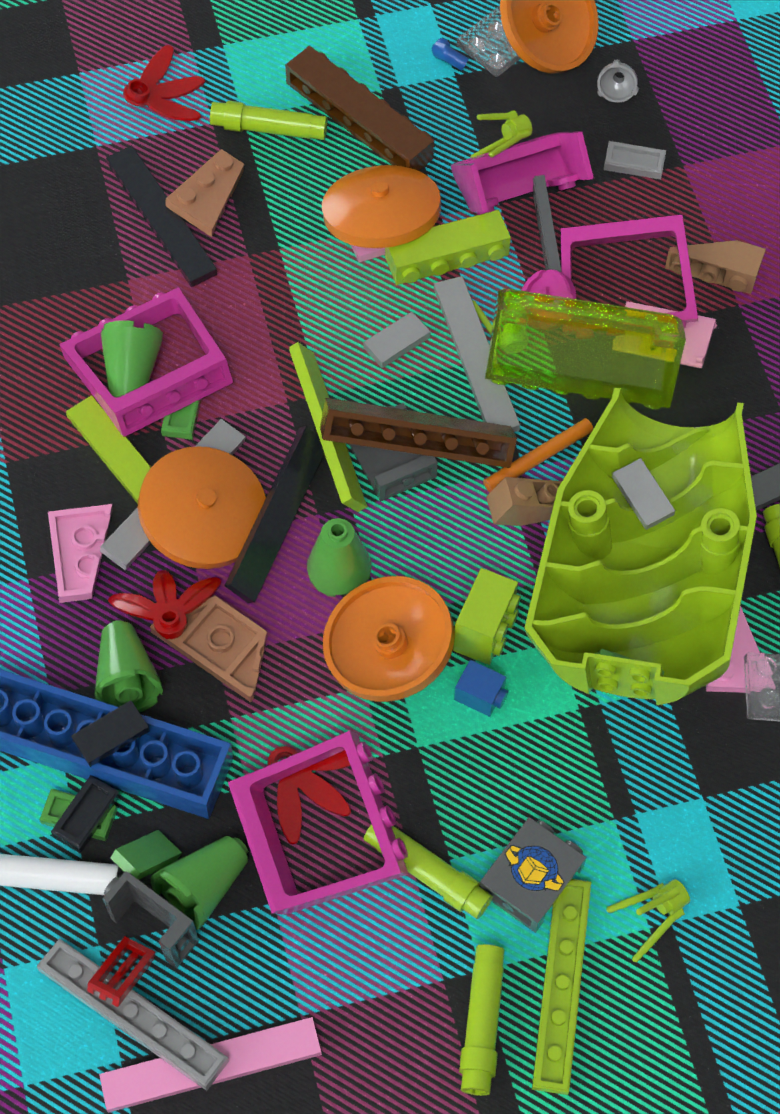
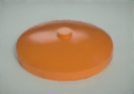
[500,0,598,74]
[322,165,441,248]
[138,446,266,569]
[323,576,455,702]

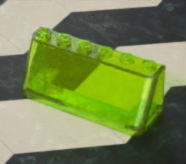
[485,289,686,409]

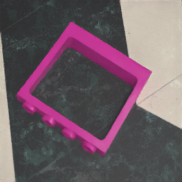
[561,215,698,340]
[59,287,233,437]
[228,731,408,915]

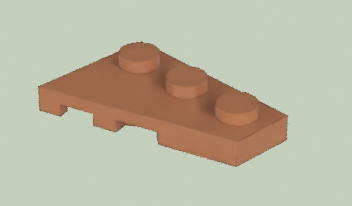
[165,149,244,237]

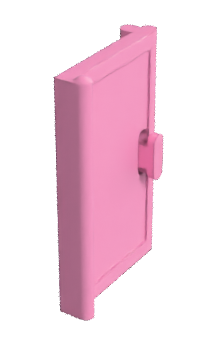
[612,301,717,368]

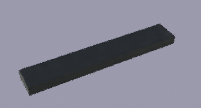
[106,145,217,287]
[224,426,324,603]

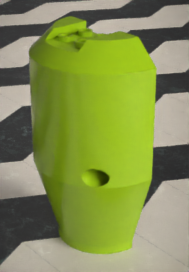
[525,388,757,705]

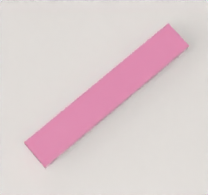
[99,1017,322,1113]

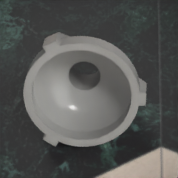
[597,60,639,103]

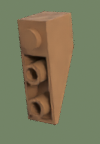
[665,240,766,294]
[486,477,562,526]

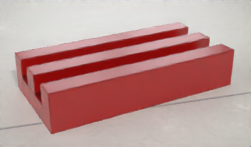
[87,936,155,1007]

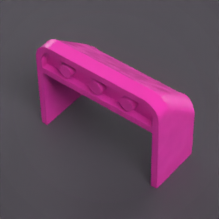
[450,131,594,215]

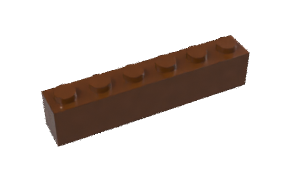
[285,45,434,171]
[320,398,517,468]

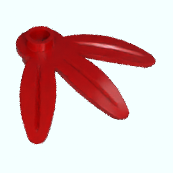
[123,45,205,121]
[108,570,222,639]
[267,746,351,844]

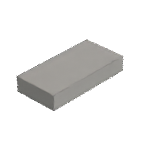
[604,141,666,180]
[363,312,430,368]
[612,458,675,530]

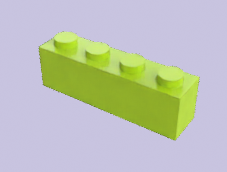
[385,210,511,285]

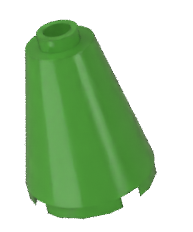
[101,321,163,397]
[307,518,371,597]
[94,620,163,713]
[151,836,248,930]

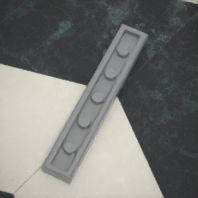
[434,276,520,432]
[100,419,246,570]
[36,938,229,1091]

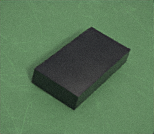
[71,700,150,767]
[51,775,120,852]

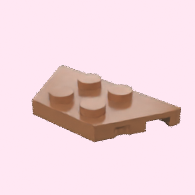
[150,596,268,702]

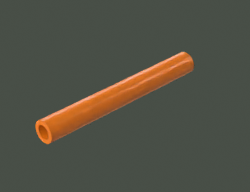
[483,418,594,493]

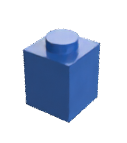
[454,660,509,717]

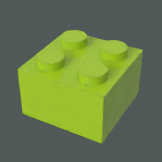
[453,568,521,665]

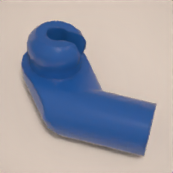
[432,38,469,71]

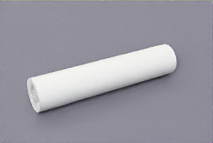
[0,854,121,895]

